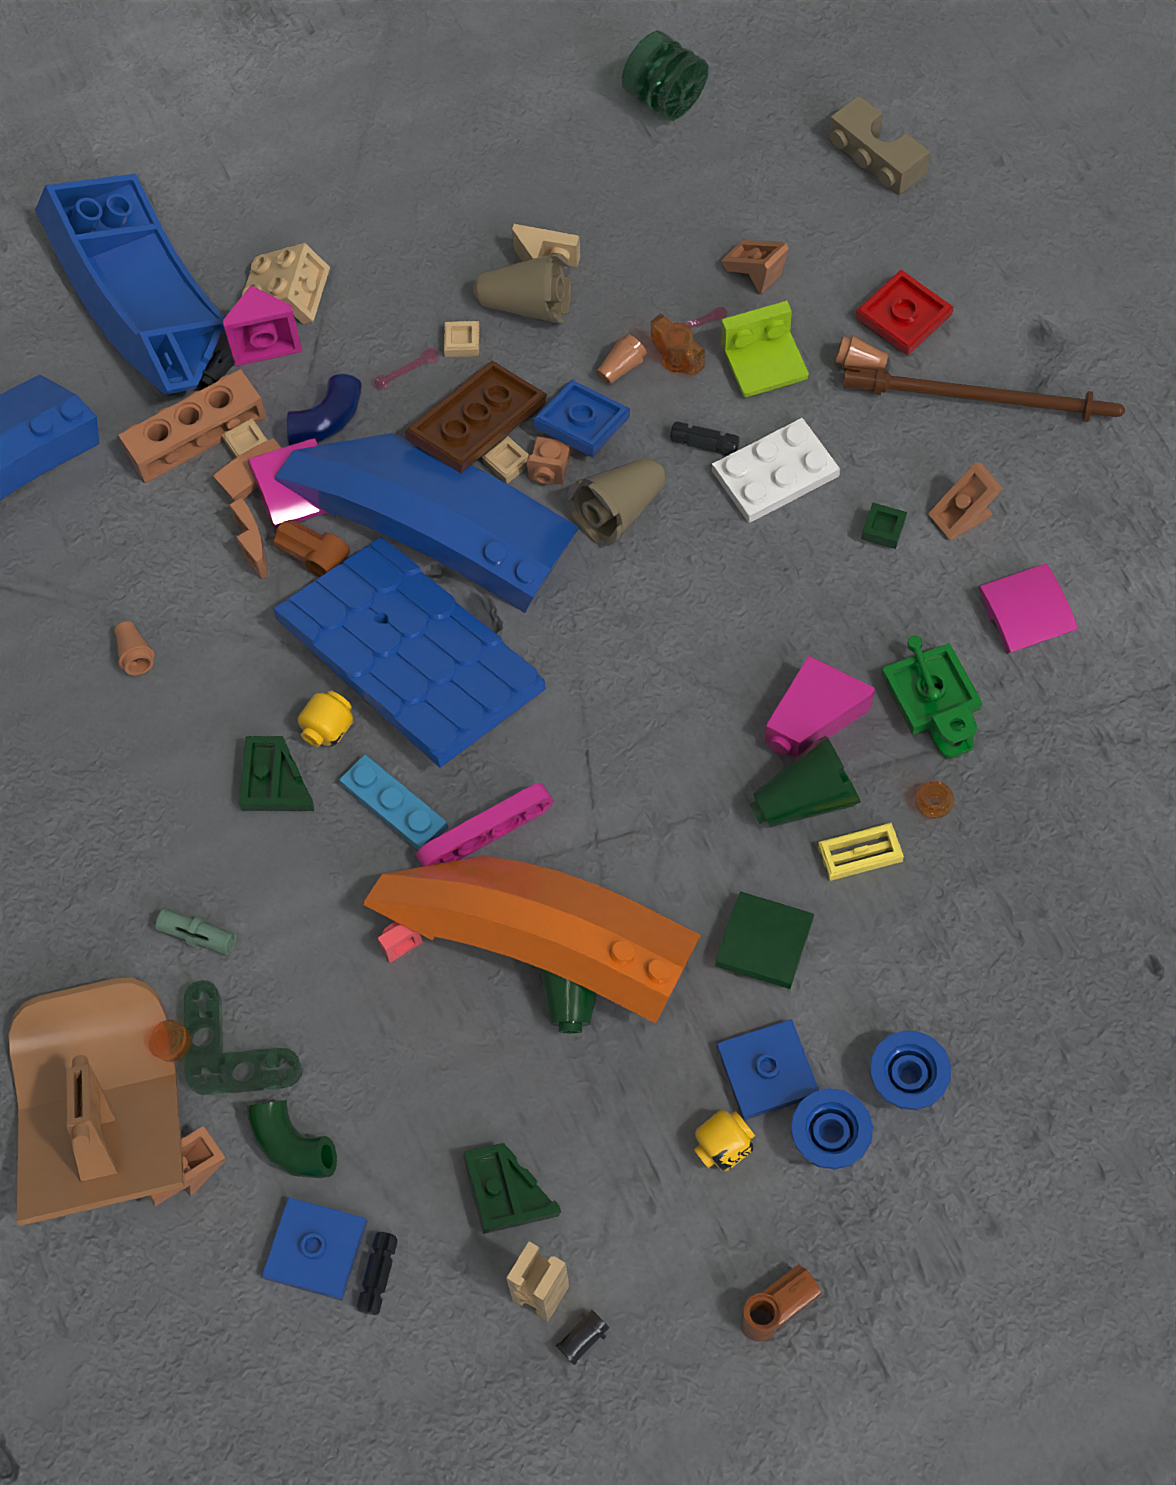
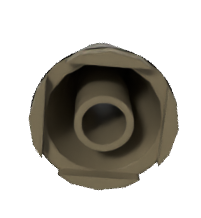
[473,253,571,323]
[567,458,666,546]

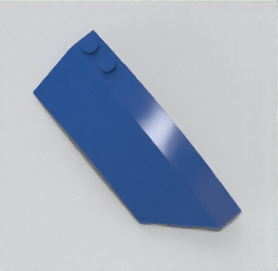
[35,174,225,395]
[0,375,99,500]
[274,433,579,613]

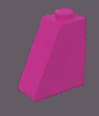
[764,656,875,758]

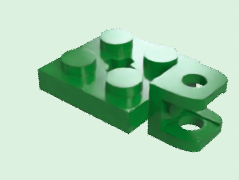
[881,643,982,759]

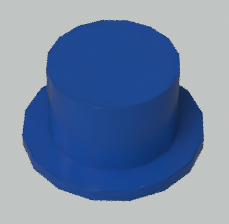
[870,1030,951,1110]
[791,1088,873,1170]

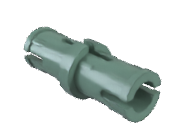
[155,908,237,956]

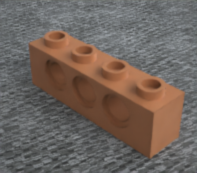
[118,369,267,483]

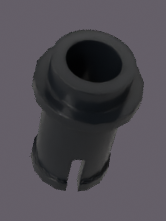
[197,350,235,391]
[555,1310,609,1365]

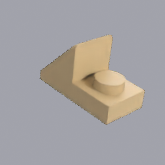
[512,224,581,267]

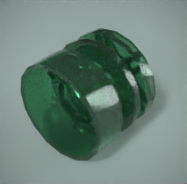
[622,30,708,121]

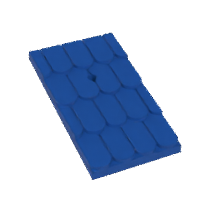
[273,537,546,768]

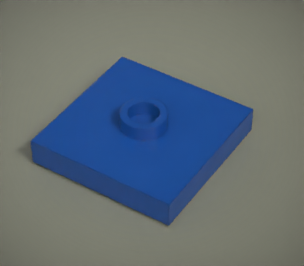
[533,380,630,457]
[717,1019,819,1121]
[262,1197,368,1301]

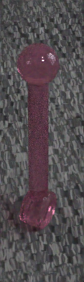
[660,307,727,341]
[375,348,438,389]

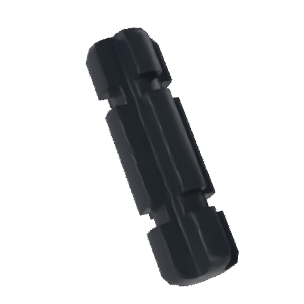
[670,421,739,455]
[357,1232,398,1315]

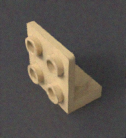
[242,243,330,324]

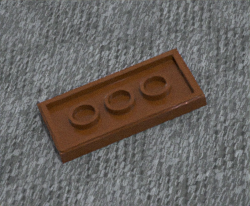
[405,361,547,473]

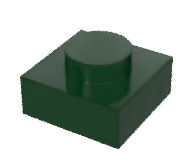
[861,502,907,549]

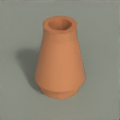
[596,334,647,385]
[835,335,889,370]
[114,621,155,676]

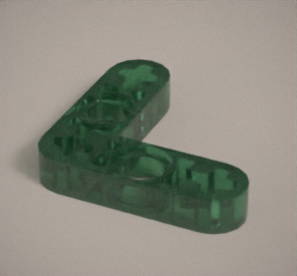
[184,980,303,1095]

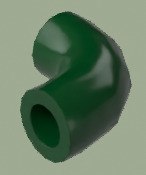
[247,1100,337,1178]

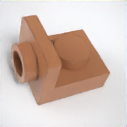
[527,436,572,485]

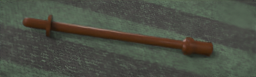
[843,366,1125,422]

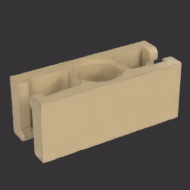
[506,1241,570,1322]

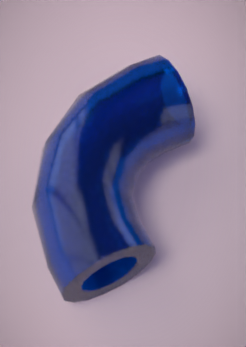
[287,374,362,446]

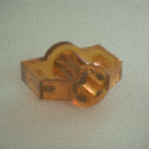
[651,313,705,376]

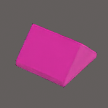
[223,286,303,366]

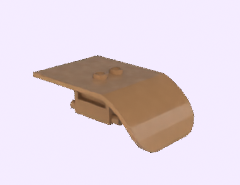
[9,977,185,1226]

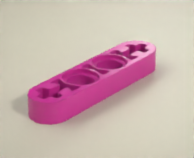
[415,783,554,867]

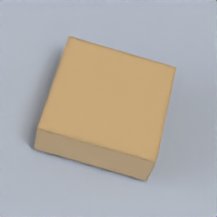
[444,321,480,357]
[222,418,268,458]
[482,436,529,484]

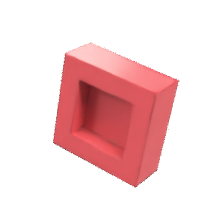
[378,922,423,963]

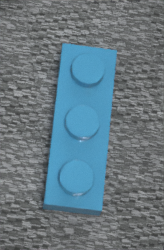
[339,754,448,850]

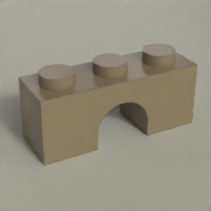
[829,95,930,195]

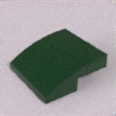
[715,891,814,989]

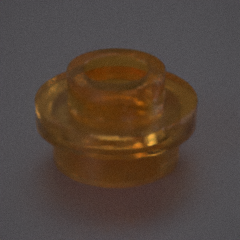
[915,781,954,818]

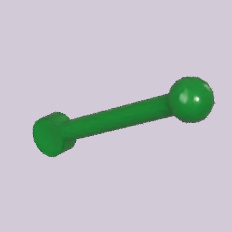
[907,636,941,702]

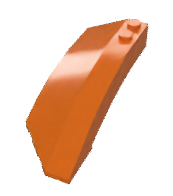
[363,856,701,1024]

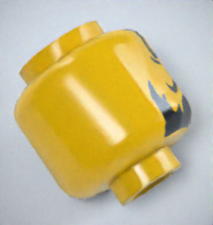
[297,691,353,748]
[694,1110,756,1171]

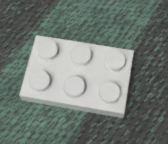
[712,418,840,523]

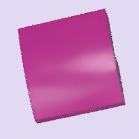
[248,438,328,529]
[978,563,1078,654]

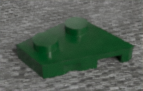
[239,736,314,811]
[463,1143,561,1234]

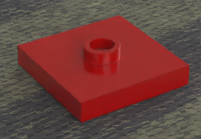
[855,269,954,356]

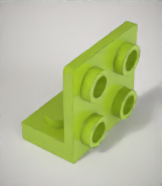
[721,300,809,398]

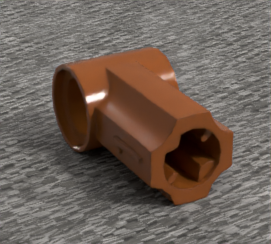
[273,518,350,578]
[741,1264,822,1341]

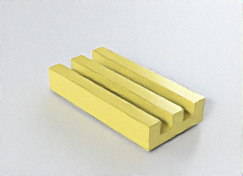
[818,823,904,881]

